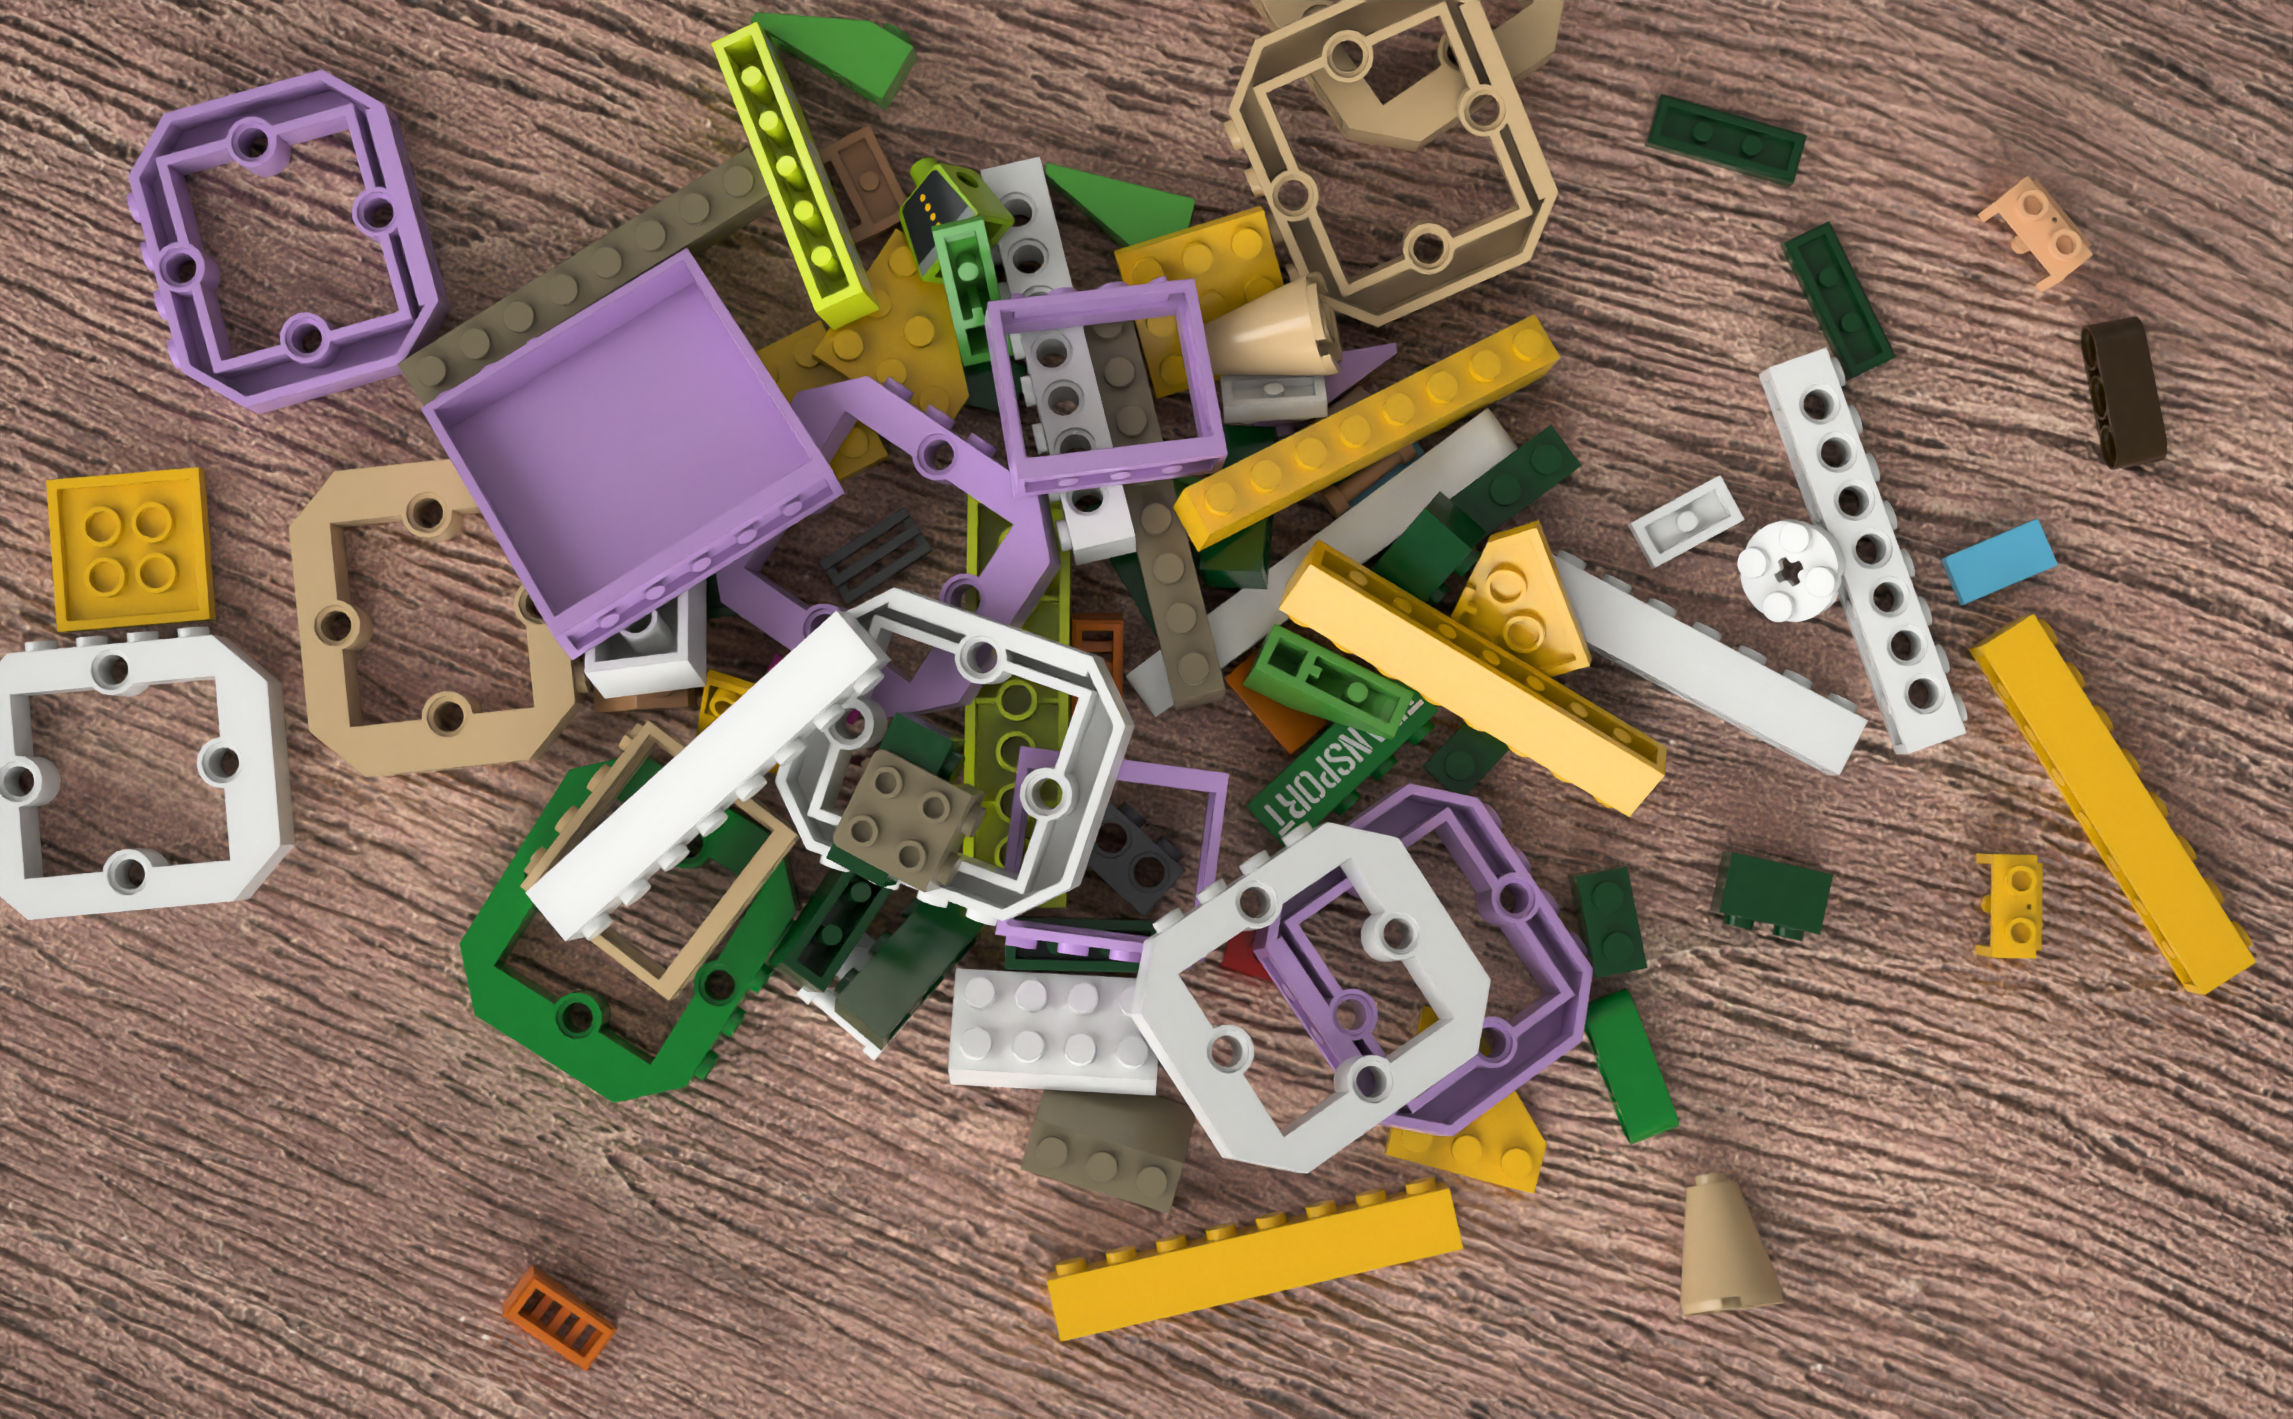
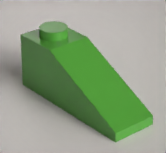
[751,12,917,110]
[1044,163,1196,248]
[931,215,1013,367]
[1242,623,1414,740]

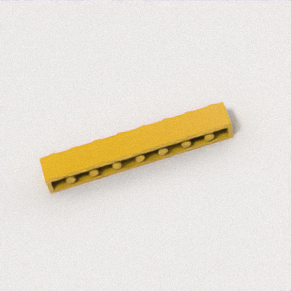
[1173,314,1561,552]
[1279,539,1667,817]
[1968,614,2256,995]
[1047,1177,1464,1342]

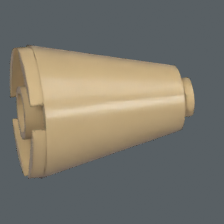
[1203,272,1342,376]
[1680,1172,1784,1316]

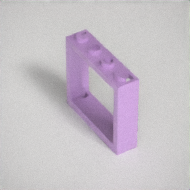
[984,276,1228,498]
[995,746,1229,969]

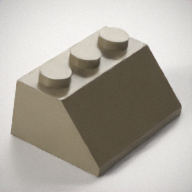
[1020,1090,1196,1213]

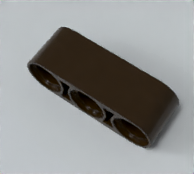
[2081,316,2167,470]

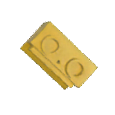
[1975,853,2043,959]

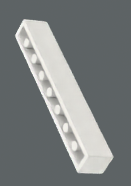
[1500,527,1868,775]
[526,611,891,941]

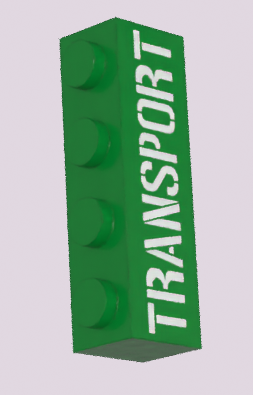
[1245,676,1438,848]

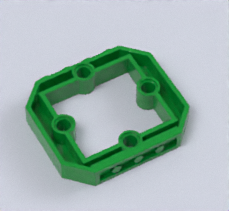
[459,755,802,1103]

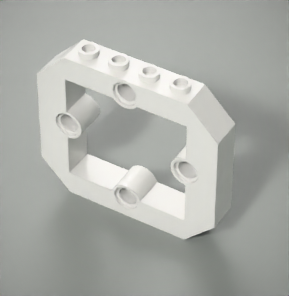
[775,587,1135,926]
[0,627,295,920]
[1130,821,1491,1173]

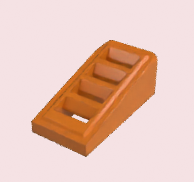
[1071,613,1123,719]
[502,1265,617,1371]

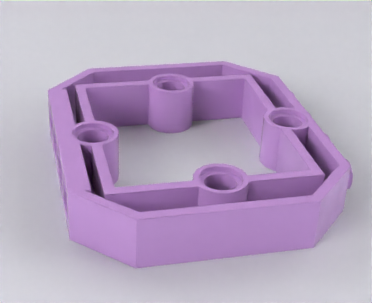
[127,69,451,414]
[716,376,1061,718]
[1253,783,1593,1136]

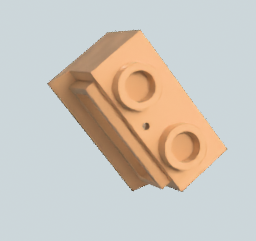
[1978,176,2093,292]

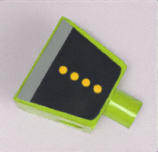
[899,157,1015,284]

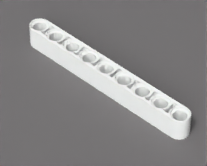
[1125,408,1518,718]

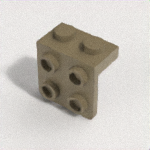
[833,749,986,893]

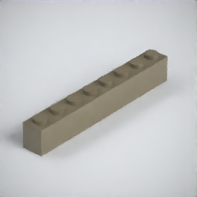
[398,148,775,406]
[1083,320,1226,712]

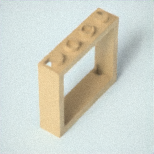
[520,720,800,1001]

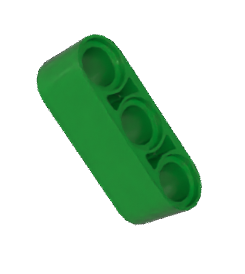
[1584,988,1679,1145]

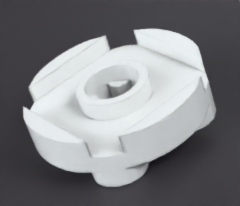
[1737,519,1845,622]

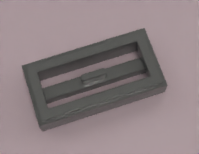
[819,507,933,606]

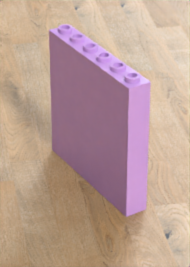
[421,248,845,660]

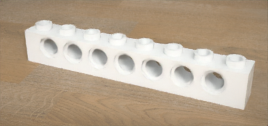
[980,157,1137,566]
[1759,347,1967,755]

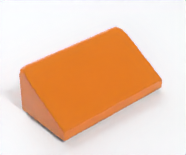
[1223,648,1327,756]

